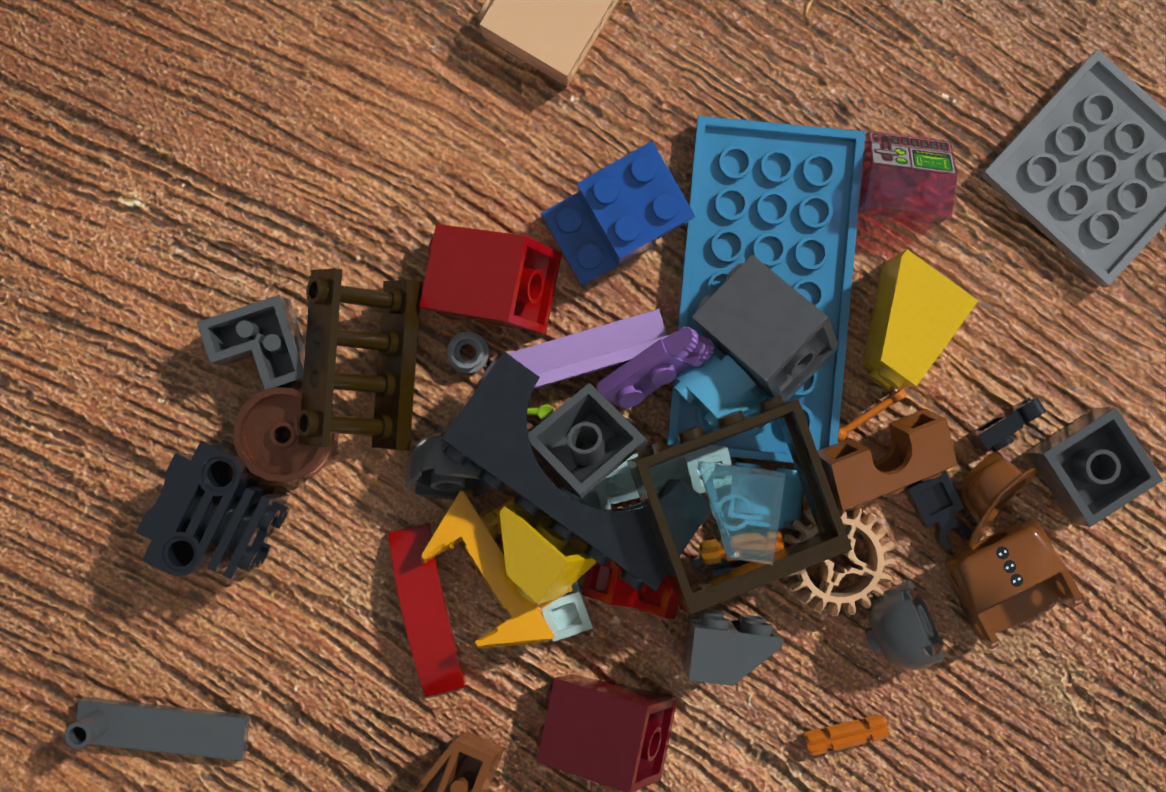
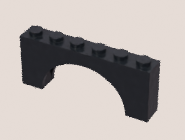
[438,351,714,591]

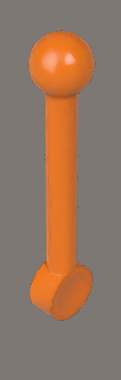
[838,388,907,443]

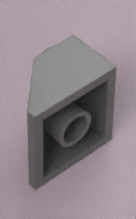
[528,383,647,498]

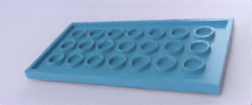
[666,116,866,463]

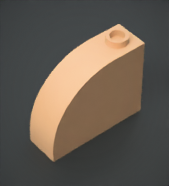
[478,0,620,87]

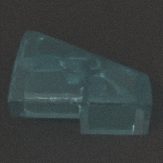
[697,461,786,565]

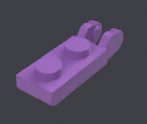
[597,326,715,410]

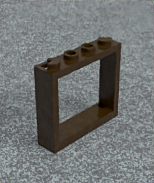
[627,395,852,614]

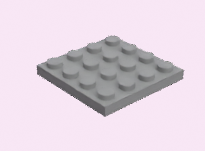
[980,49,1166,288]

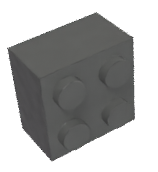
[1026,407,1163,527]

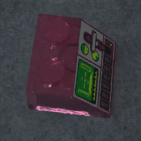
[858,131,957,225]

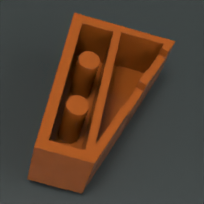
[413,731,505,792]

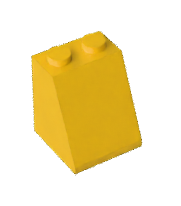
[862,249,978,390]

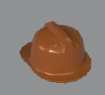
[962,453,1038,548]

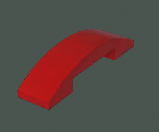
[388,523,467,697]

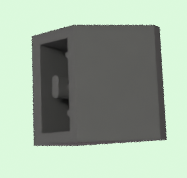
[682,610,783,686]

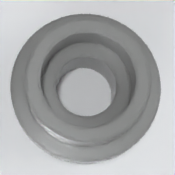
[447,331,489,373]

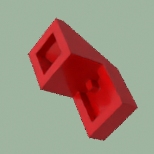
[582,561,678,619]

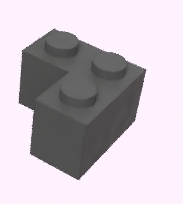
[197,295,305,390]

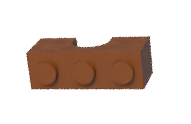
[817,409,957,511]

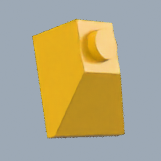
[499,505,597,604]

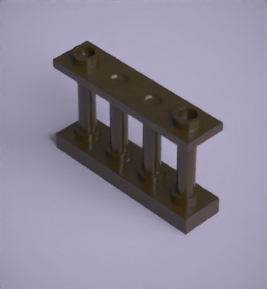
[297,268,422,451]

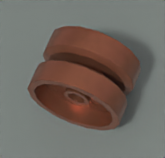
[233,387,339,482]

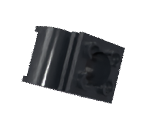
[136,440,290,579]

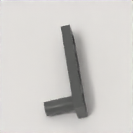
[64,697,250,761]

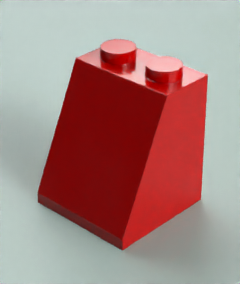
[419,224,562,334]

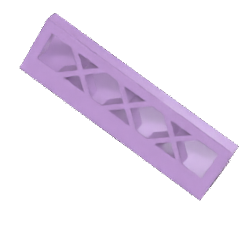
[508,309,669,390]

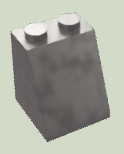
[692,255,839,401]

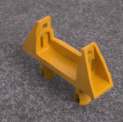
[420,490,573,649]

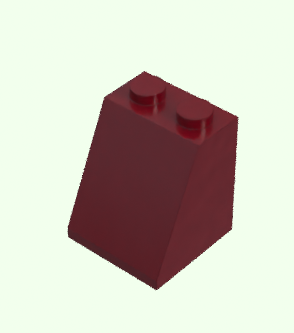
[537,674,678,792]

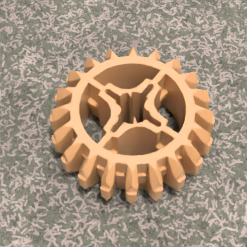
[783,507,896,616]

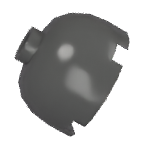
[405,426,491,499]
[865,580,944,670]

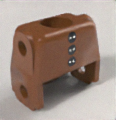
[945,519,1083,649]

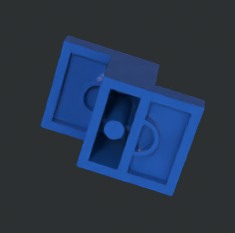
[541,141,695,287]

